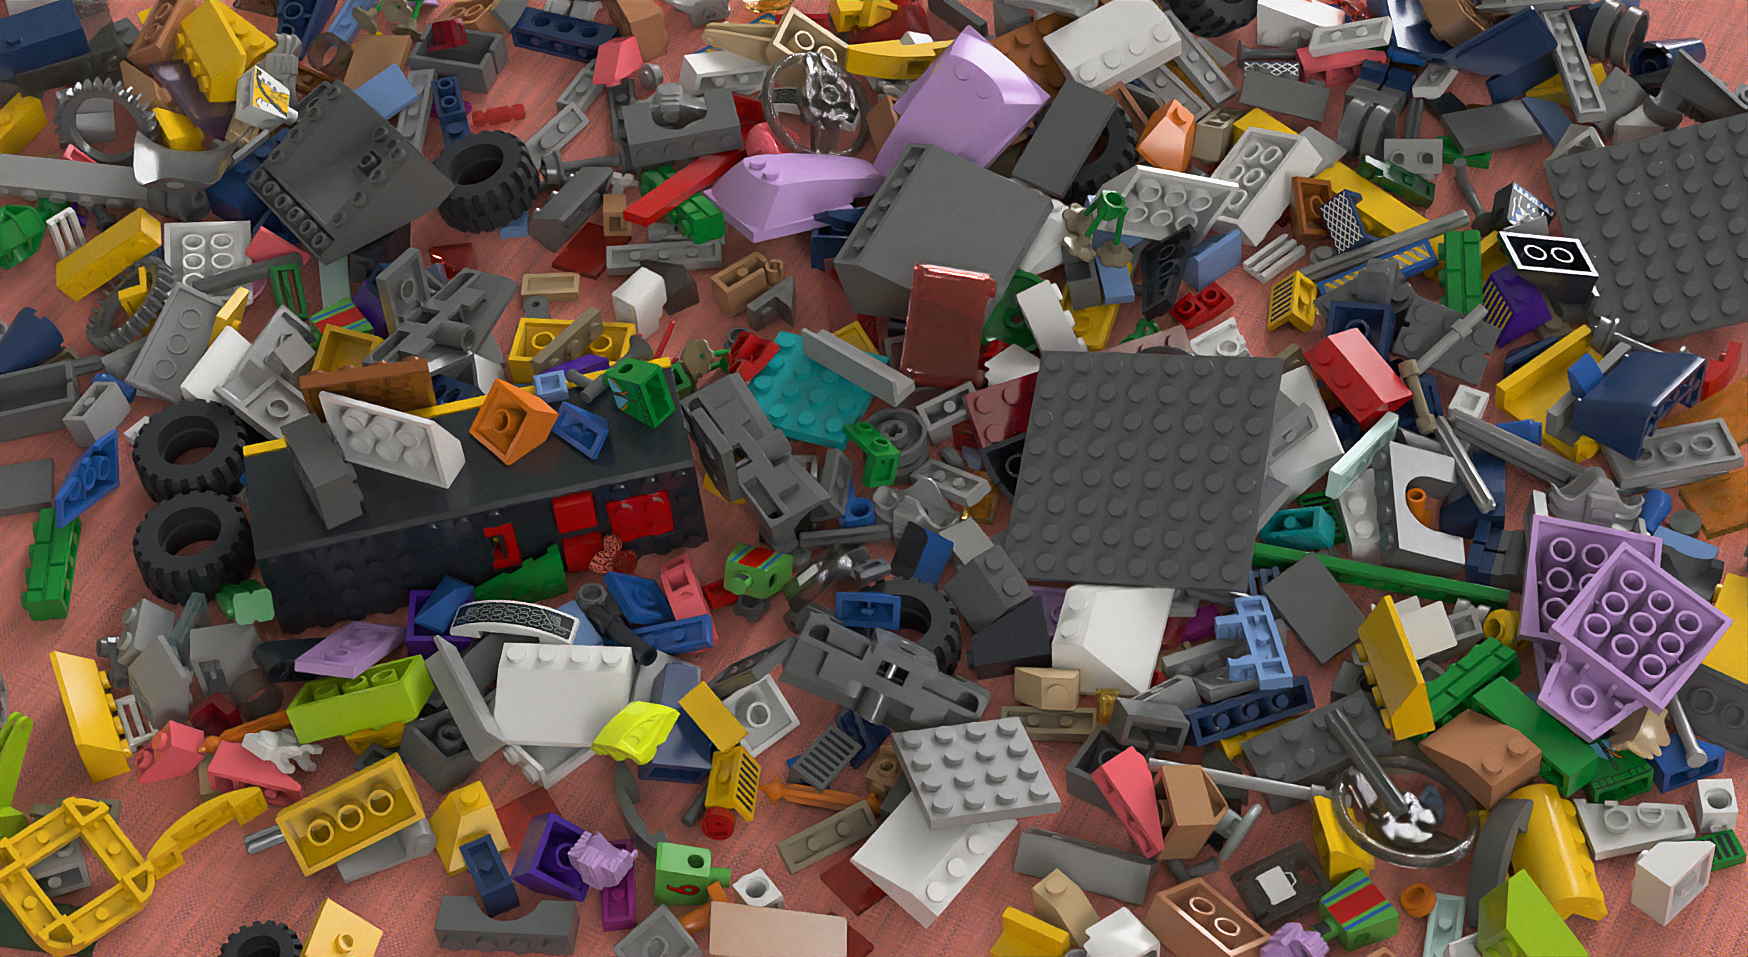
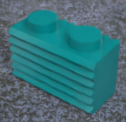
[1259,506,1335,552]

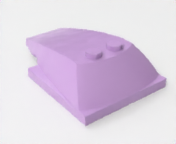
[873,25,1052,178]
[702,153,886,243]
[1517,514,1663,694]
[1536,541,1734,743]

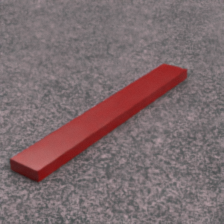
[623,123,756,227]

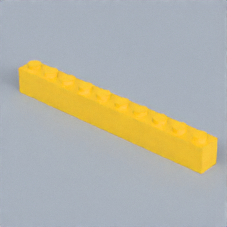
[1233,107,1445,283]

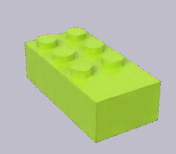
[286,654,435,745]

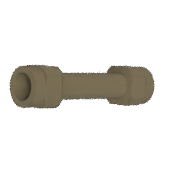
[1398,359,1438,435]

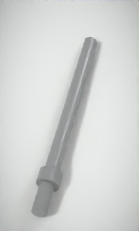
[1352,304,1488,431]
[1148,758,1352,808]

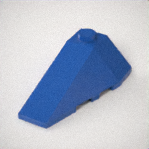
[55,429,120,528]

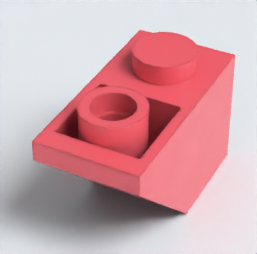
[592,35,643,87]
[135,720,205,784]

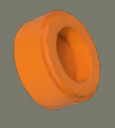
[1400,882,1437,918]

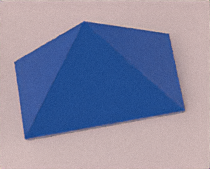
[551,402,609,459]
[414,575,474,634]
[835,592,901,630]

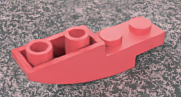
[659,552,720,656]

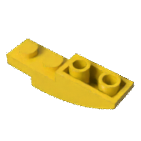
[844,40,954,80]

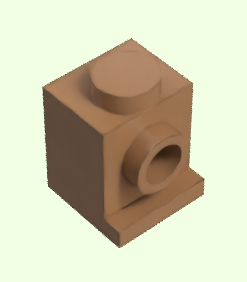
[603,194,632,236]
[865,743,903,800]

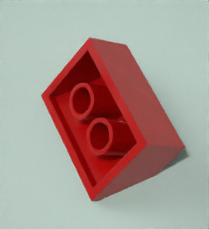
[1303,328,1414,434]

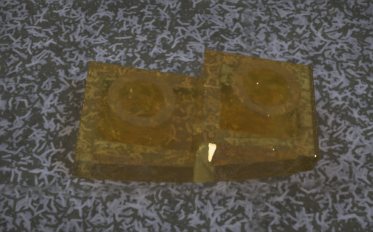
[962,470,1002,525]
[1095,689,1120,722]

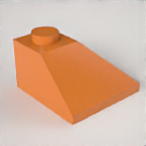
[1135,98,1195,173]
[469,378,559,465]

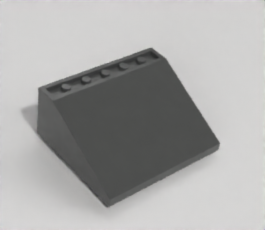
[245,78,456,266]
[833,142,1054,330]

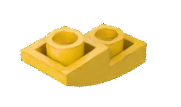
[678,681,749,755]

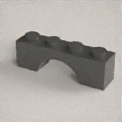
[434,895,580,956]

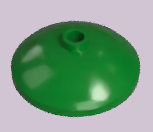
[973,270,1044,353]

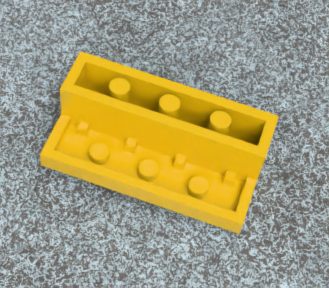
[1506,784,1608,921]

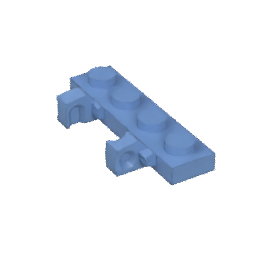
[1214,595,1293,690]

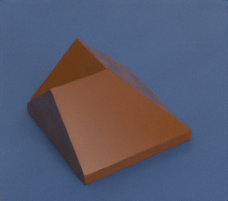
[1289,176,1333,243]

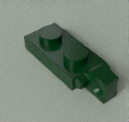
[1356,155,1436,210]

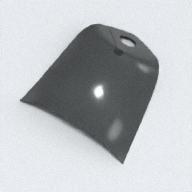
[133,126,252,194]

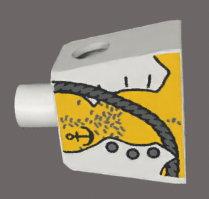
[235,65,298,131]

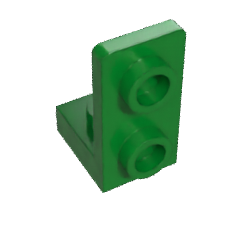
[843,421,901,488]

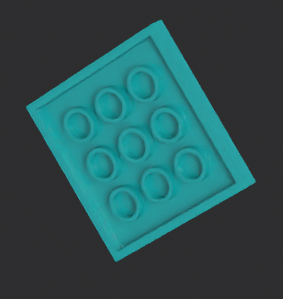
[747,331,891,451]

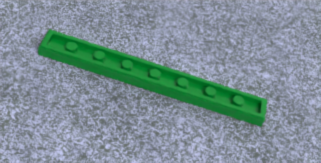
[1251,542,1510,612]

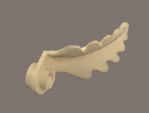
[1608,705,1671,760]

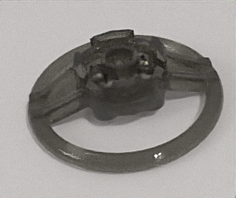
[761,51,871,158]
[1332,755,1481,869]

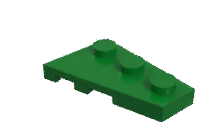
[473,544,569,603]

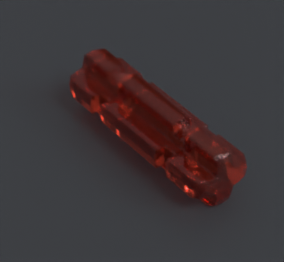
[472,103,526,128]

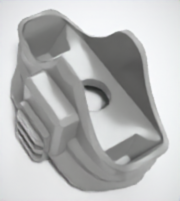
[256,32,302,108]
[630,82,707,130]
[1547,465,1645,532]
[873,476,962,546]

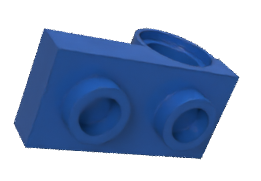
[839,478,876,528]

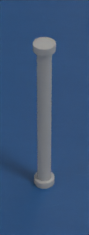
[1667,694,1707,768]

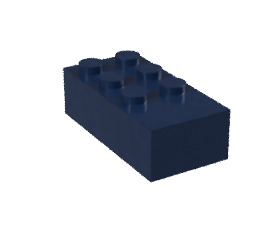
[205,127,290,234]

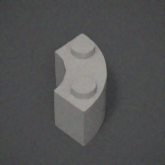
[266,331,316,393]

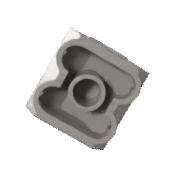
[56,88,115,149]

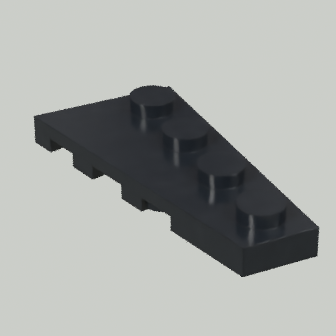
[1141,223,1197,322]

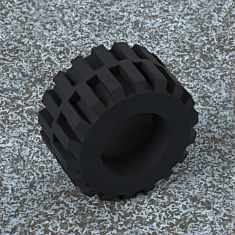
[217,920,303,957]

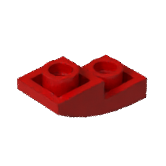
[1168,281,1235,330]
[1701,341,1742,403]

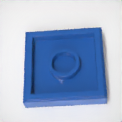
[603,571,676,626]

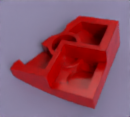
[726,331,780,382]

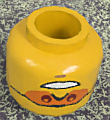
[1483,609,1530,652]

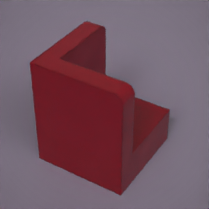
[428,17,468,52]
[188,691,243,740]

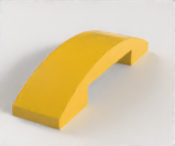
[146,786,269,881]

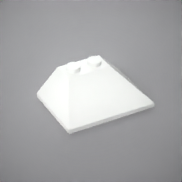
[1052,583,1175,698]

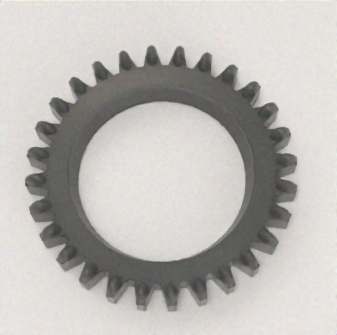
[53,77,160,167]
[86,256,174,353]

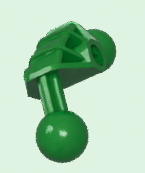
[0,197,71,270]

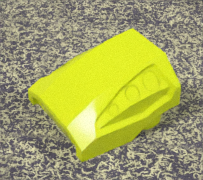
[590,701,680,765]

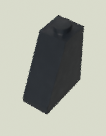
[350,222,411,283]
[966,596,1052,680]

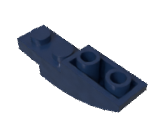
[430,76,470,148]

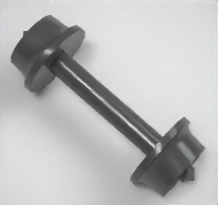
[539,141,636,187]
[1589,316,1693,356]

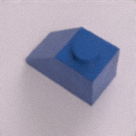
[1645,733,1726,794]

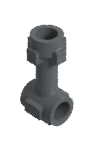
[84,204,117,233]
[96,636,129,689]

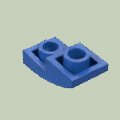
[1567,353,1605,398]

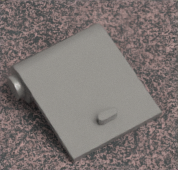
[335,817,437,884]

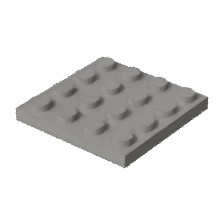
[891,717,1061,830]

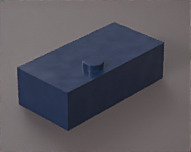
[0,0,91,81]

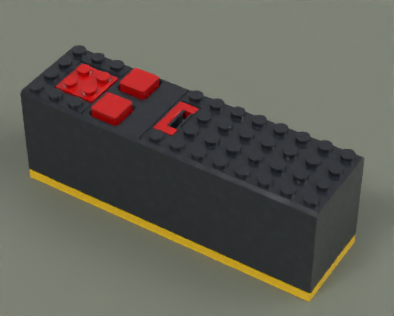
[243,356,709,634]

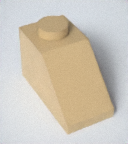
[1015,667,1080,711]
[1032,868,1101,950]

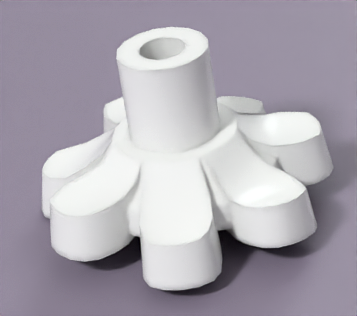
[611,172,640,194]

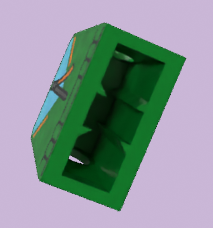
[602,357,676,429]
[1579,737,1654,804]

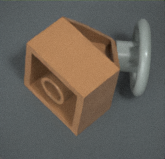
[1153,765,1262,861]

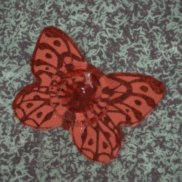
[589,535,638,575]

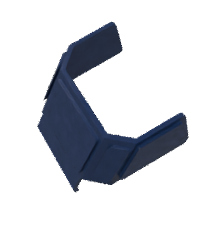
[1379,0,1558,77]

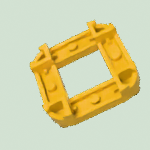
[0,796,155,957]

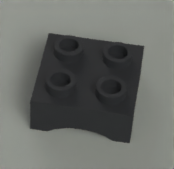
[1660,544,1724,604]

